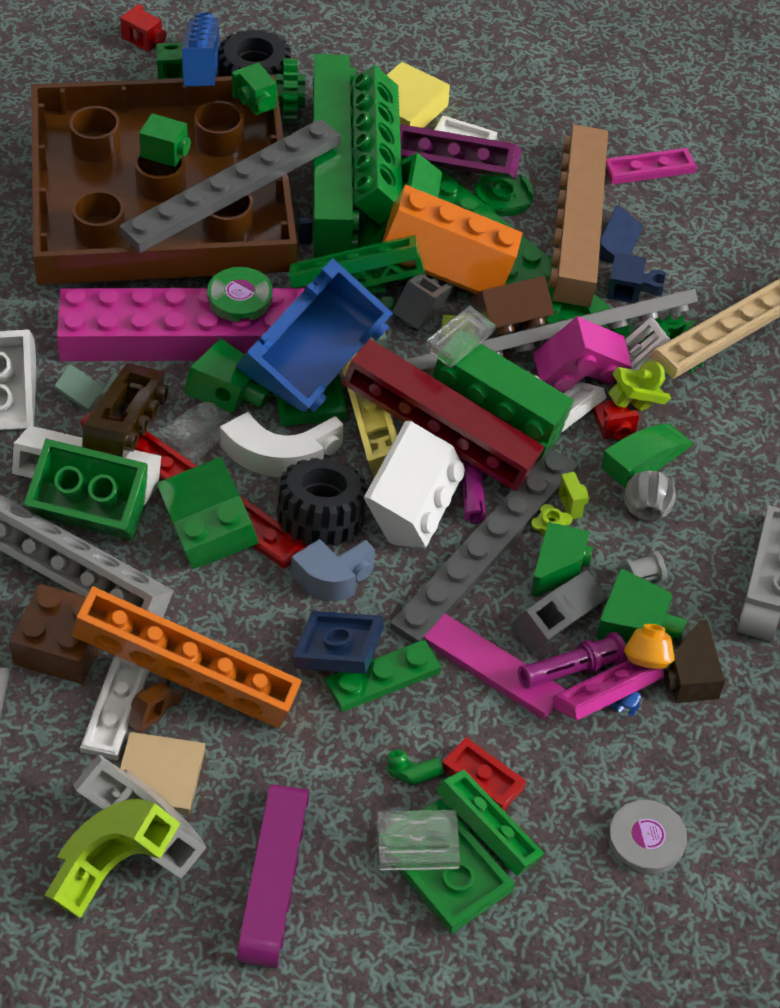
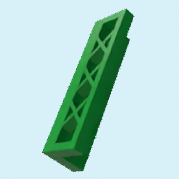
[289,235,425,288]

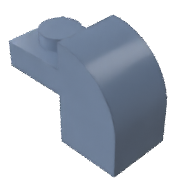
[291,539,375,601]

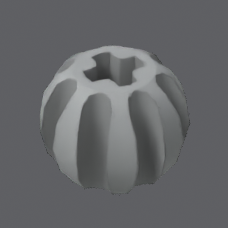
[624,470,676,521]

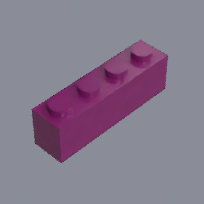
[400,124,521,180]

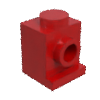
[120,3,166,52]

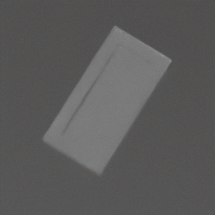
[425,306,496,368]

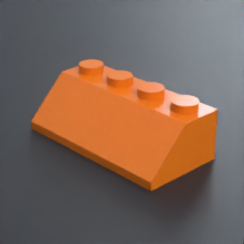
[382,185,523,294]

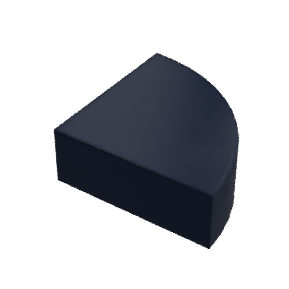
[297,215,312,244]

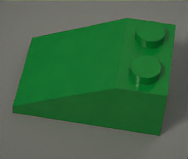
[157,457,259,569]

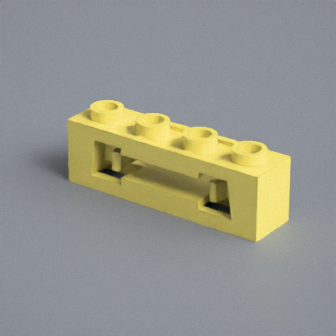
[342,352,397,478]

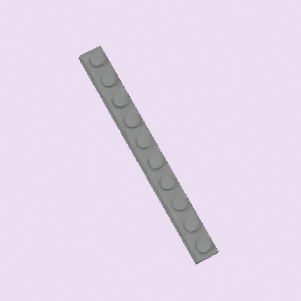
[405,289,698,375]

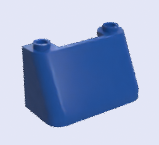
[235,258,393,413]

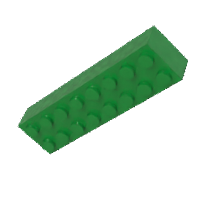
[313,54,359,258]

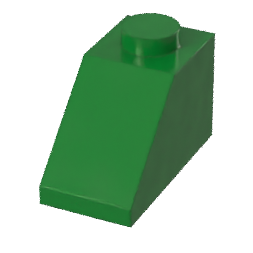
[530,522,593,597]

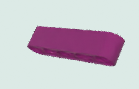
[237,784,310,968]

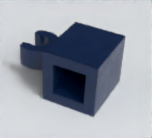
[606,252,666,303]

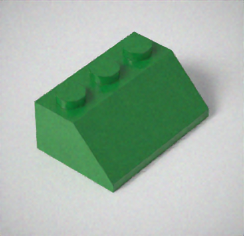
[24,438,148,541]

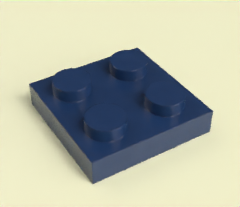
[292,611,384,674]

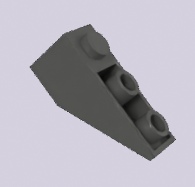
[510,570,608,654]

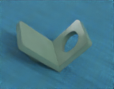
[54,365,118,412]

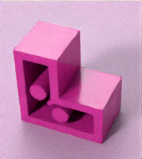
[533,316,632,392]

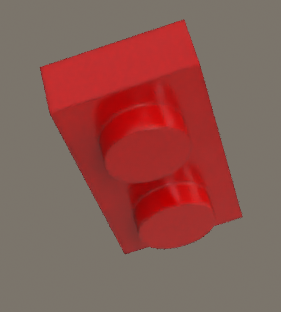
[442,737,526,811]

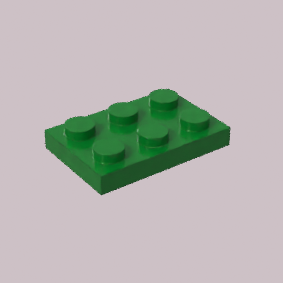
[378,798,515,934]

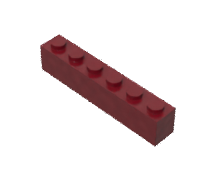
[341,339,545,492]

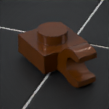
[128,677,186,733]

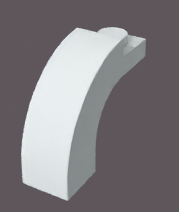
[220,412,344,477]

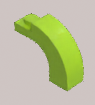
[44,799,181,918]

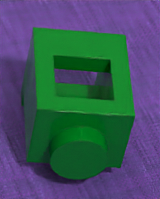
[232,62,277,115]

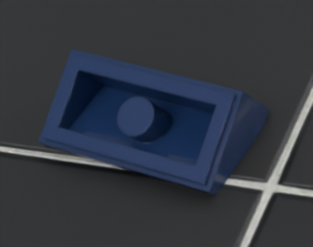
[599,205,643,263]

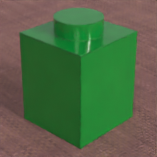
[139,114,191,167]

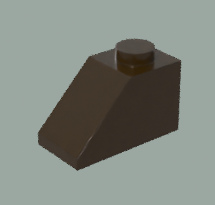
[664,620,725,703]

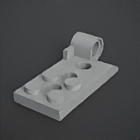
[736,505,780,642]

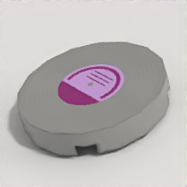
[609,800,687,874]

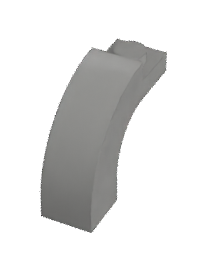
[73,754,207,879]

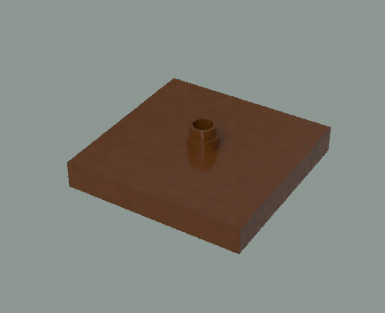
[31,75,297,285]

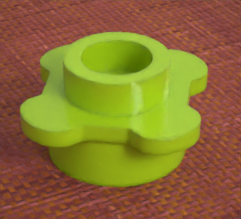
[531,504,572,536]

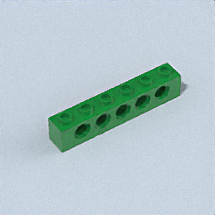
[352,64,402,225]

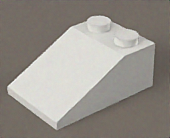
[0,330,37,431]

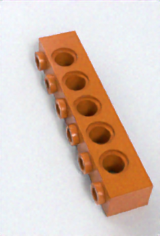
[71,586,302,729]

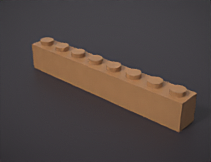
[548,124,608,307]

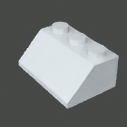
[364,421,465,548]

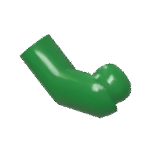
[386,750,444,785]

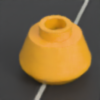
[624,624,674,669]

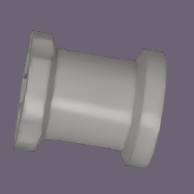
[621,551,667,583]

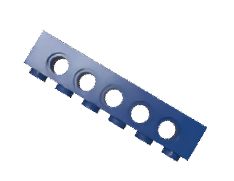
[182,12,220,86]

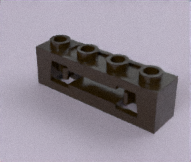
[82,363,169,458]

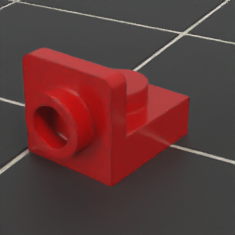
[592,400,639,440]

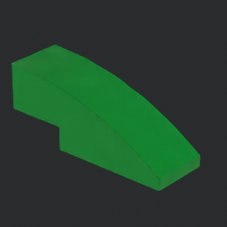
[601,423,694,488]

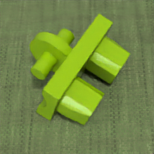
[609,361,671,411]

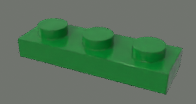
[325,639,442,712]
[436,769,545,876]

